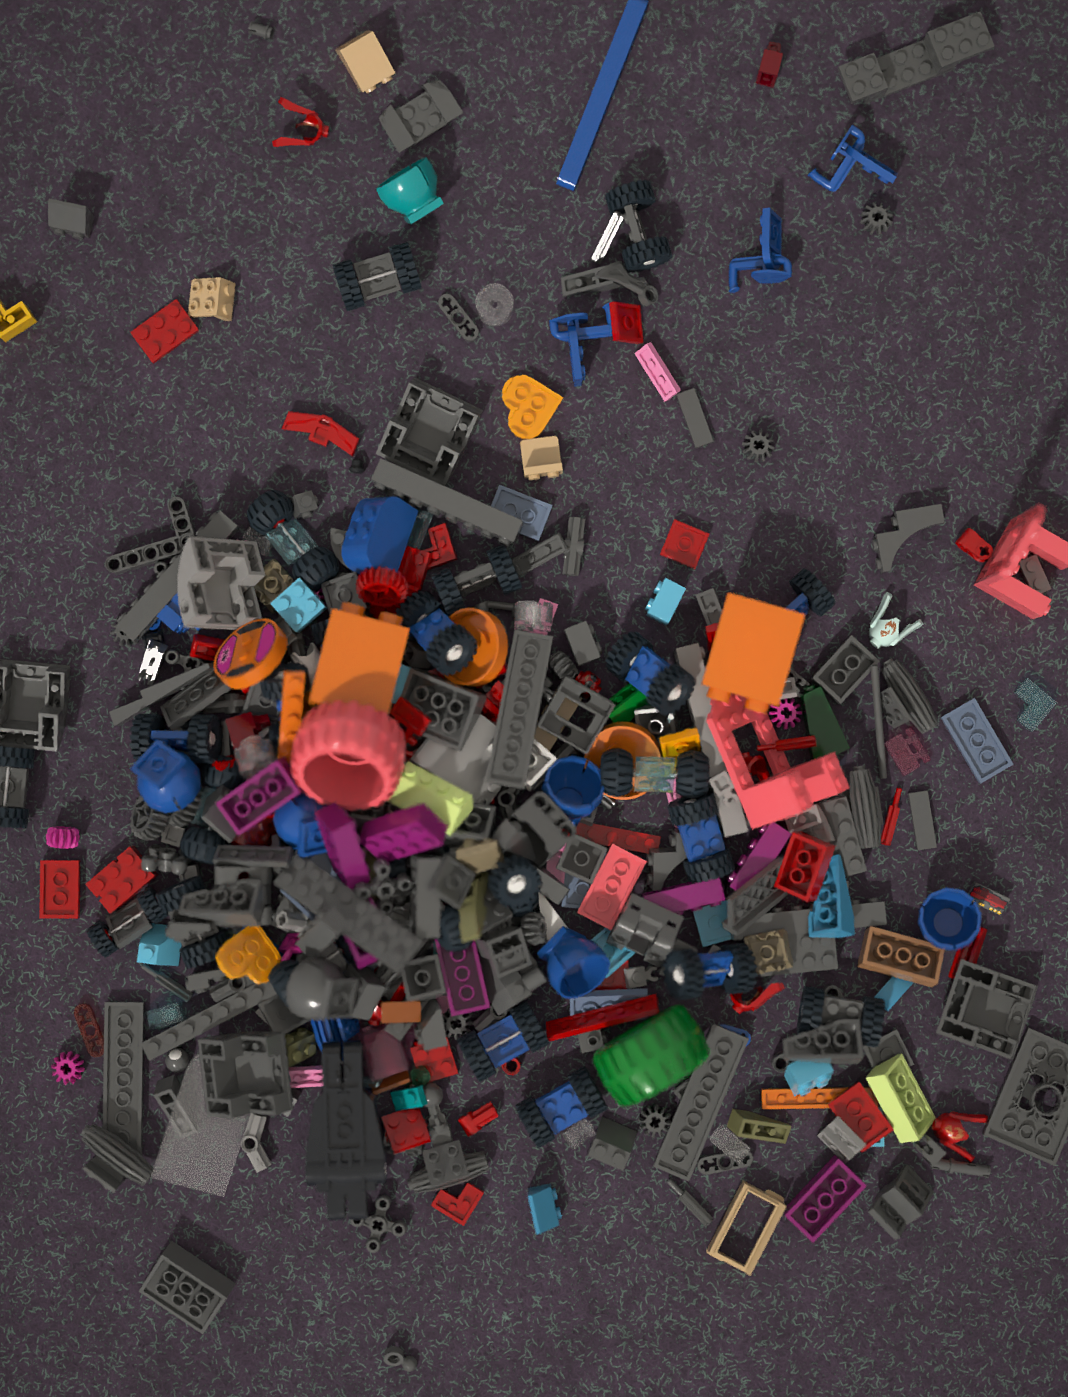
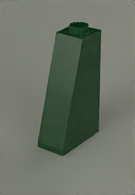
[800,684,850,760]

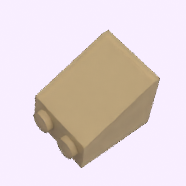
[335,30,395,93]

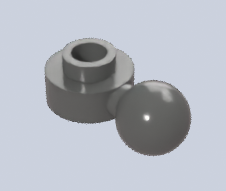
[384,1346,417,1372]

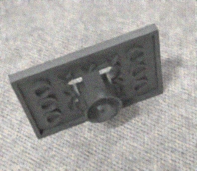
[982,1027,1068,1166]

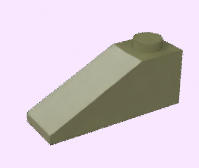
[727,1109,792,1144]

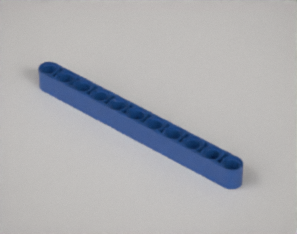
[556,0,649,191]

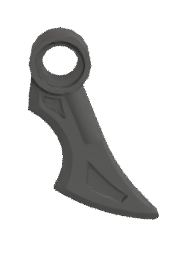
[595,261,659,306]

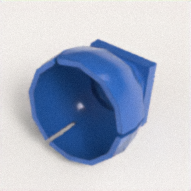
[130,740,201,813]
[542,756,604,828]
[273,790,328,858]
[918,888,982,951]
[537,926,610,999]

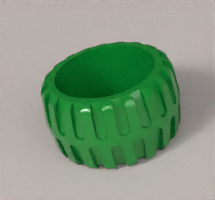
[593,1004,710,1107]

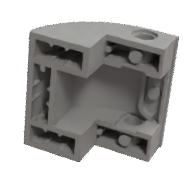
[177,537,265,630]
[410,714,502,806]

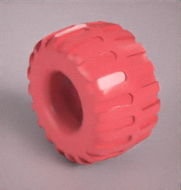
[291,700,406,811]

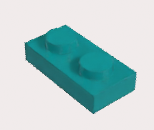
[390,1085,428,1111]

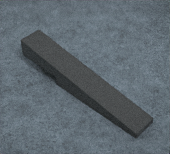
[109,663,214,726]

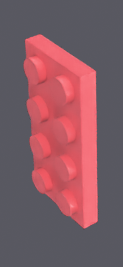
[577,843,647,930]

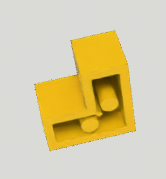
[0,300,37,342]

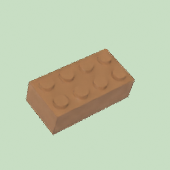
[857,926,945,987]

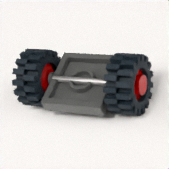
[86,887,169,958]

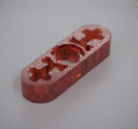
[74,1003,104,1057]

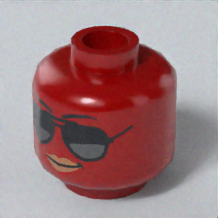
[575,670,602,699]

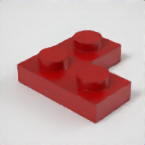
[422,523,458,570]
[431,1182,484,1226]

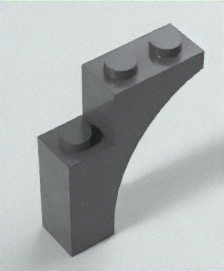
[872,504,945,574]
[646,828,722,891]

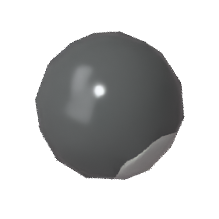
[165,1048,190,1072]

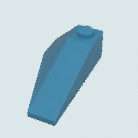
[808,855,855,938]

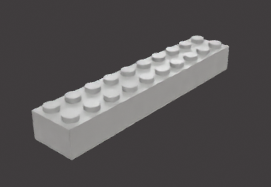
[673,643,750,837]

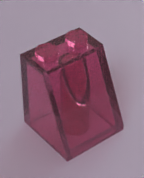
[358,1022,411,1082]

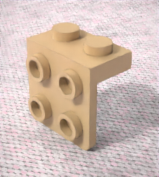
[188,277,236,321]
[520,436,563,480]

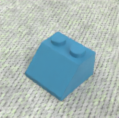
[528,1183,562,1235]

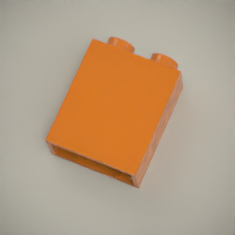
[701,593,805,714]
[308,602,410,714]

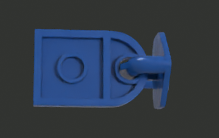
[807,124,898,192]
[729,208,792,293]
[549,302,612,387]

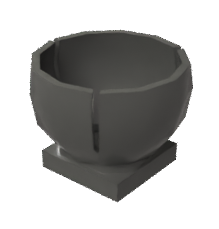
[286,956,359,1021]

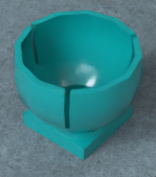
[376,157,444,224]

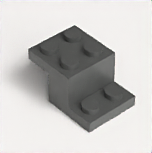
[475,919,532,979]
[868,1164,934,1240]

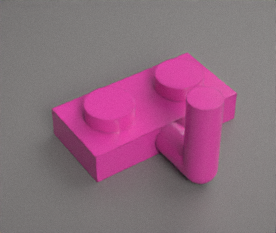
[278,933,303,962]

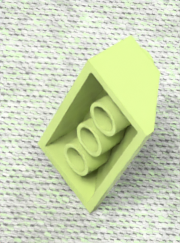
[386,761,473,836]
[866,1053,936,1143]

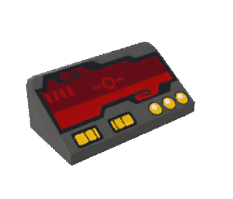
[968,882,1010,916]

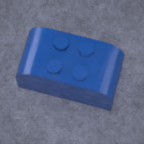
[342,497,418,575]

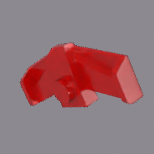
[282,411,359,457]

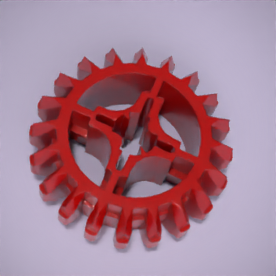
[356,566,408,608]

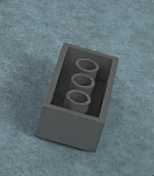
[409,854,443,938]
[758,933,838,977]

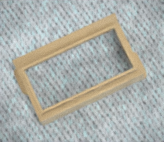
[706,1180,786,1276]

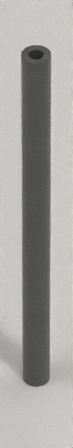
[870,665,887,779]

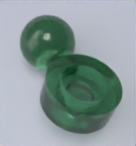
[406,1065,430,1088]

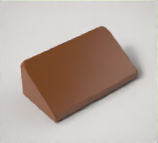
[381,1001,421,1023]
[371,1066,411,1095]

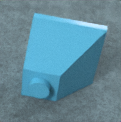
[137,923,182,966]

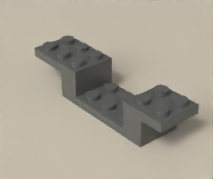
[838,11,995,104]

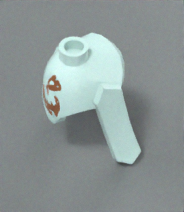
[869,592,923,649]

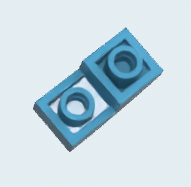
[874,977,914,1012]

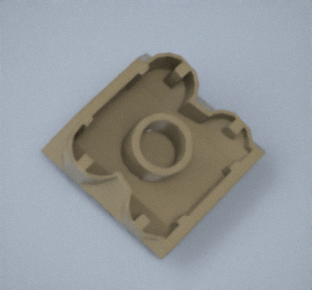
[254,559,295,614]
[456,839,505,874]
[744,929,793,974]

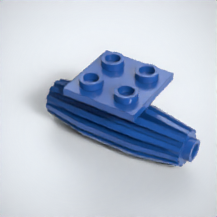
[310,1017,360,1059]

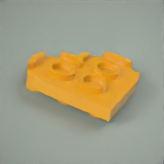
[502,375,563,440]
[215,926,281,984]

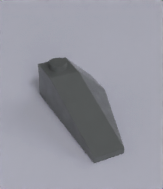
[179,879,264,926]
[475,941,532,1016]
[783,1019,863,1064]

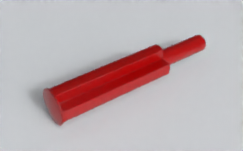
[757,735,816,752]
[881,788,902,846]

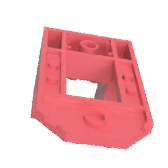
[974,504,1068,619]
[706,693,849,829]

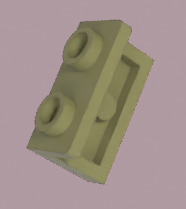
[284,1028,316,1068]

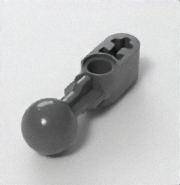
[422,1083,454,1147]

